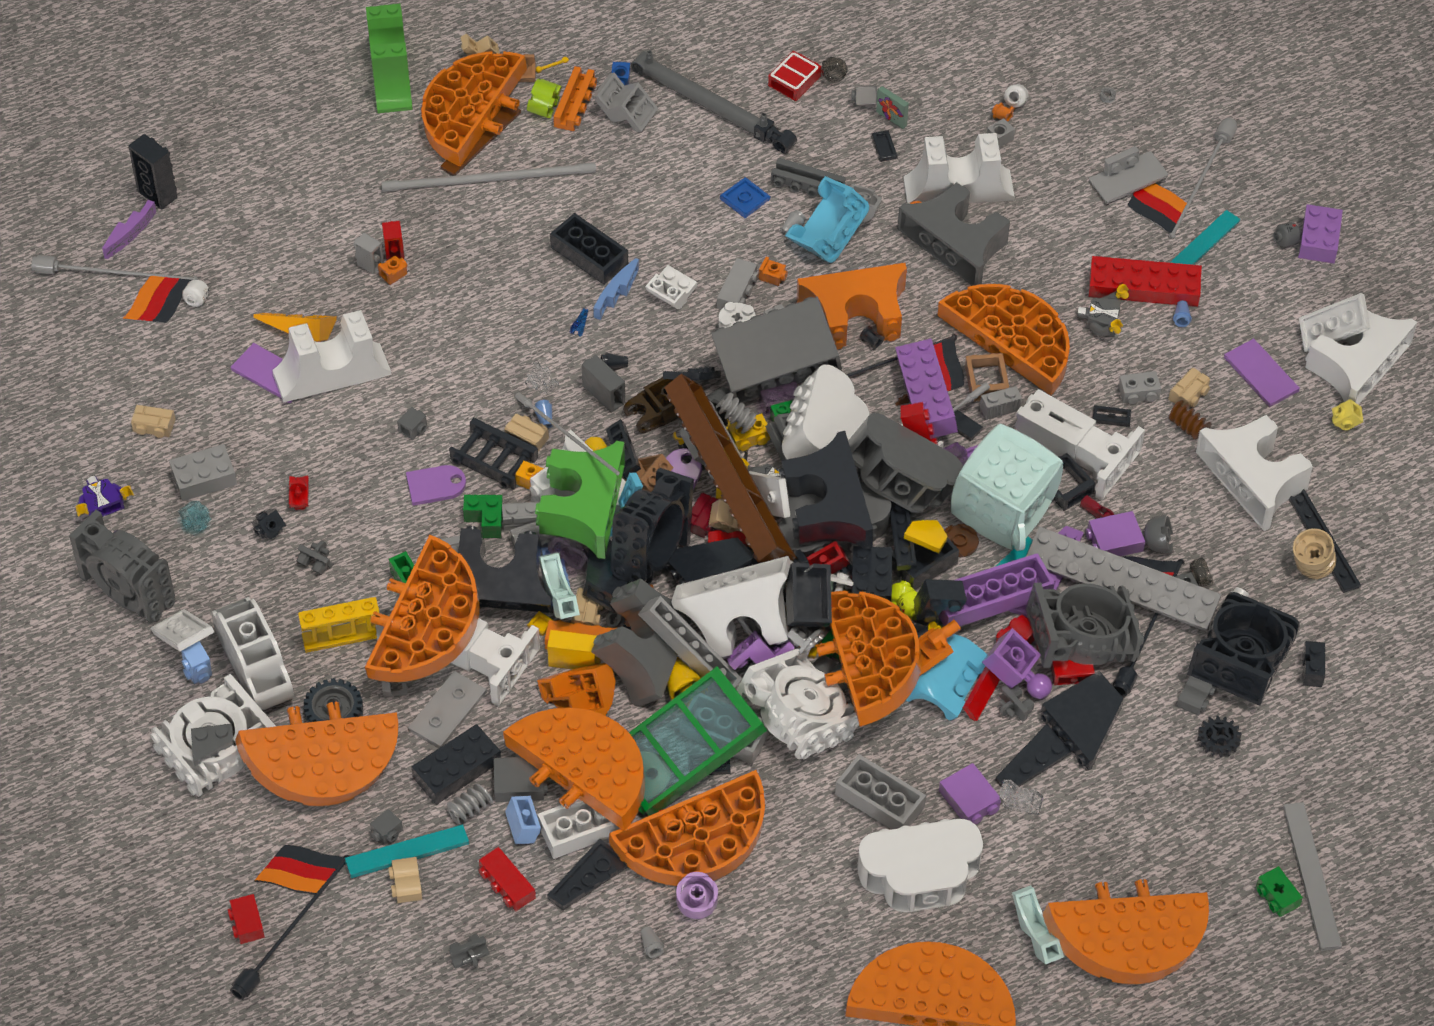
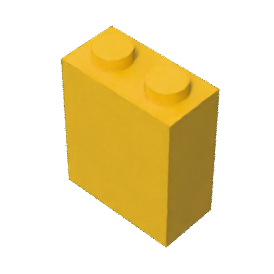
[547,630,601,669]

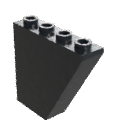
[664,537,758,584]
[583,539,655,613]
[1040,671,1124,771]

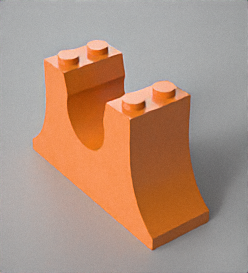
[796,263,907,350]

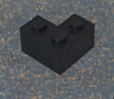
[913,579,967,622]

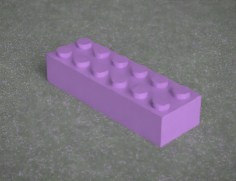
[895,339,958,438]
[938,553,1055,626]

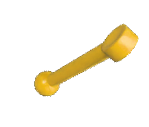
[536,57,569,73]

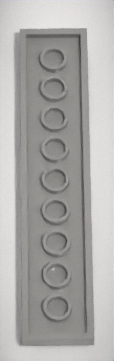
[1026,526,1221,631]

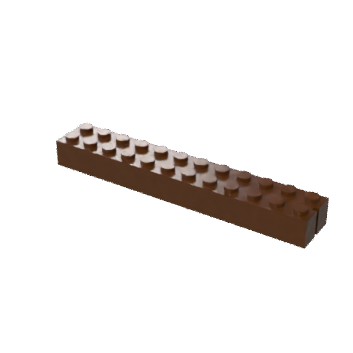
[664,374,796,563]

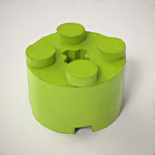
[527,78,562,119]

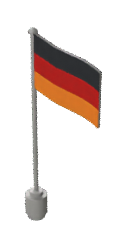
[1127,117,1237,239]
[31,255,198,323]

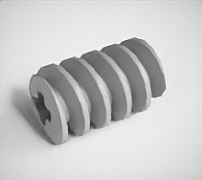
[715,393,756,434]
[447,784,493,825]

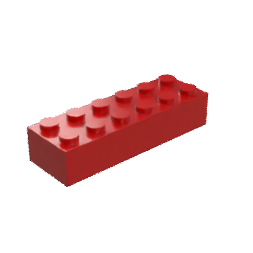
[1088,256,1202,307]

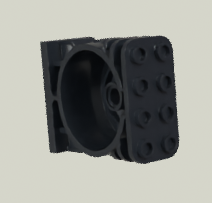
[611,468,694,583]
[1187,592,1300,706]

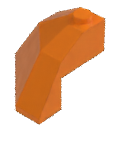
[537,663,616,716]

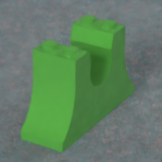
[366,3,413,114]
[535,441,625,559]

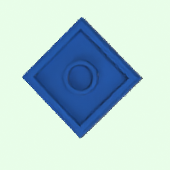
[720,177,771,218]

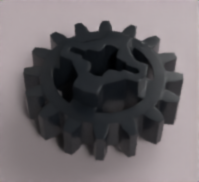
[1197,716,1242,758]

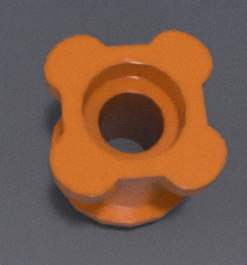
[992,102,1015,122]

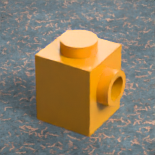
[515,461,544,490]

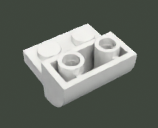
[645,265,698,309]

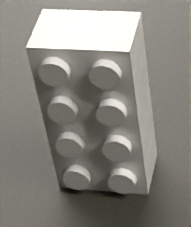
[538,799,620,859]

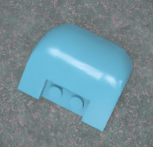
[905,634,987,720]

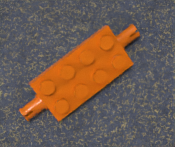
[919,619,961,675]

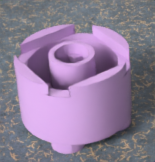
[676,872,718,919]

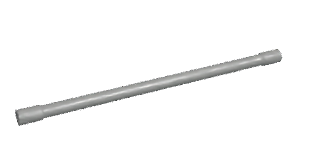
[381,162,596,192]

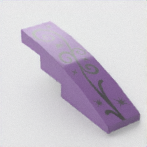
[102,200,156,259]

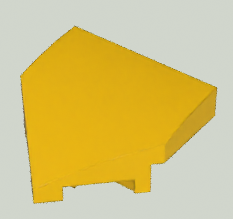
[904,520,948,553]

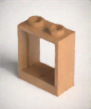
[965,353,1009,402]
[622,454,674,491]

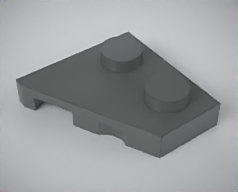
[191,723,234,766]

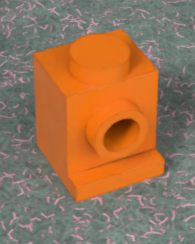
[378,256,408,285]
[759,256,788,286]

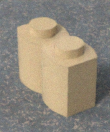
[709,499,741,533]
[388,857,422,903]

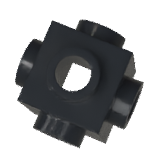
[251,509,286,539]

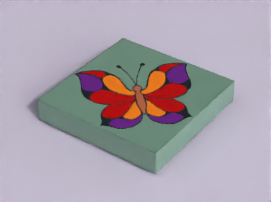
[876,86,909,129]

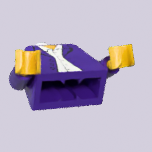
[75,476,134,517]

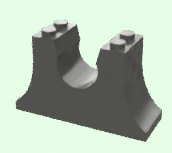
[897,182,1010,286]
[591,579,691,706]

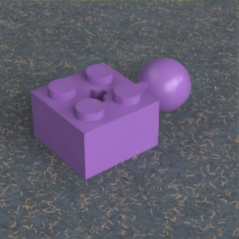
[982,628,1052,699]

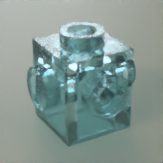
[177,501,212,531]

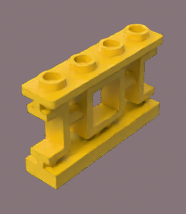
[298,597,380,653]

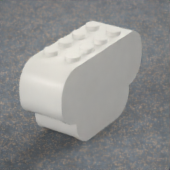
[782,365,870,459]
[211,597,294,711]
[857,819,983,913]

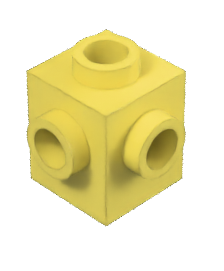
[1332,399,1363,430]

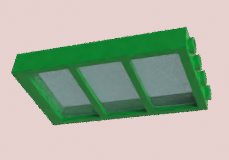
[629,666,767,816]

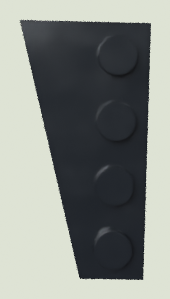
[995,724,1071,794]
[547,839,628,910]

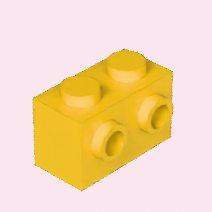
[727,413,770,451]

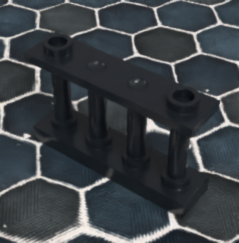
[449,417,538,490]

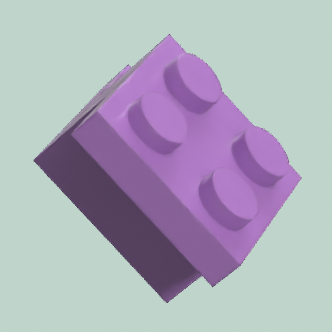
[727,630,795,670]

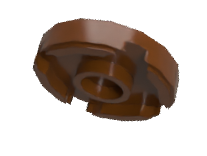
[944,524,979,557]

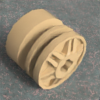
[1293,529,1336,579]

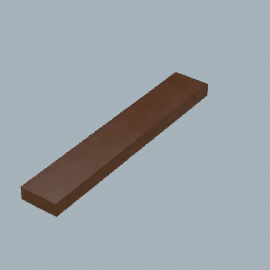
[440,106,521,176]

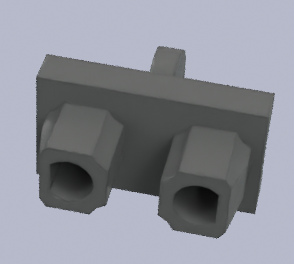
[296,541,334,575]
[999,685,1034,722]
[449,934,489,969]

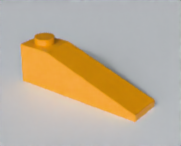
[253,313,337,342]

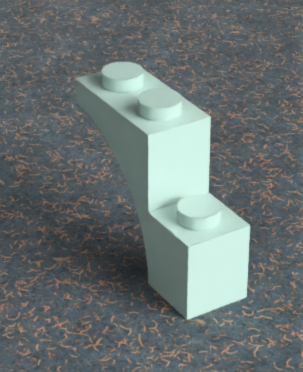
[539,553,580,619]
[1012,885,1064,964]

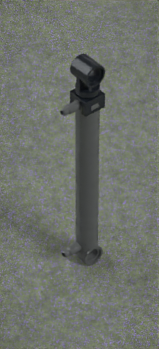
[631,50,797,154]

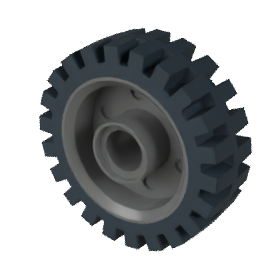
[303,678,363,723]

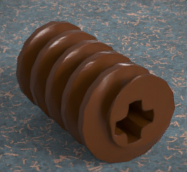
[1169,400,1212,440]

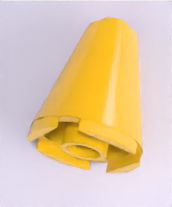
[667,657,708,710]

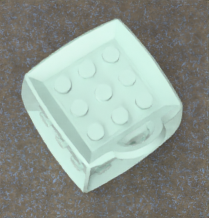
[951,424,1063,551]

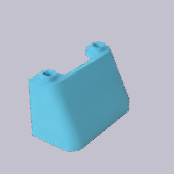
[785,176,869,263]

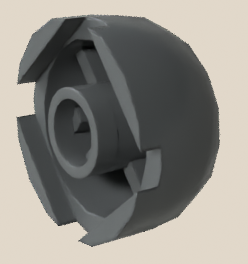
[1142,515,1173,553]

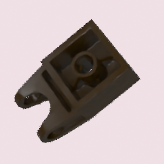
[623,370,679,433]

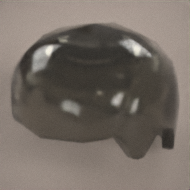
[821,56,848,83]
[1189,557,1214,587]

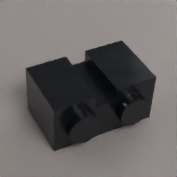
[1302,641,1325,687]

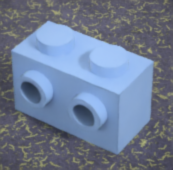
[181,641,212,684]
[505,796,541,844]

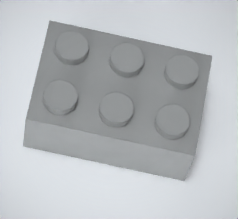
[169,444,237,501]

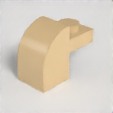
[461,34,500,56]

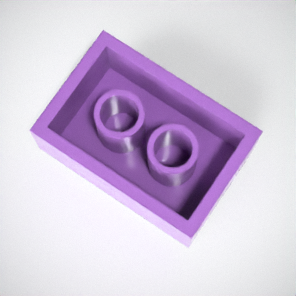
[1298,204,1343,264]

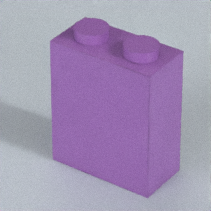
[1085,511,1145,556]
[939,763,1001,825]

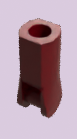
[1080,495,1114,519]

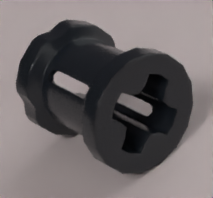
[859,326,884,350]

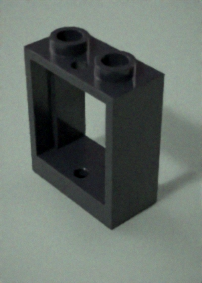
[1053,453,1096,511]

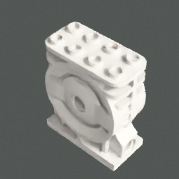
[737,647,859,759]
[150,674,275,797]

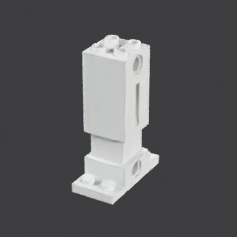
[1015,389,1145,501]
[451,618,540,707]

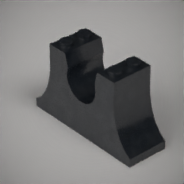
[779,431,873,550]
[458,526,554,613]

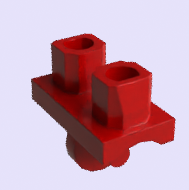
[289,475,309,510]

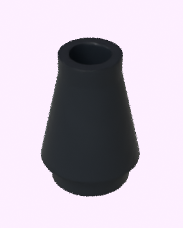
[600,353,628,370]

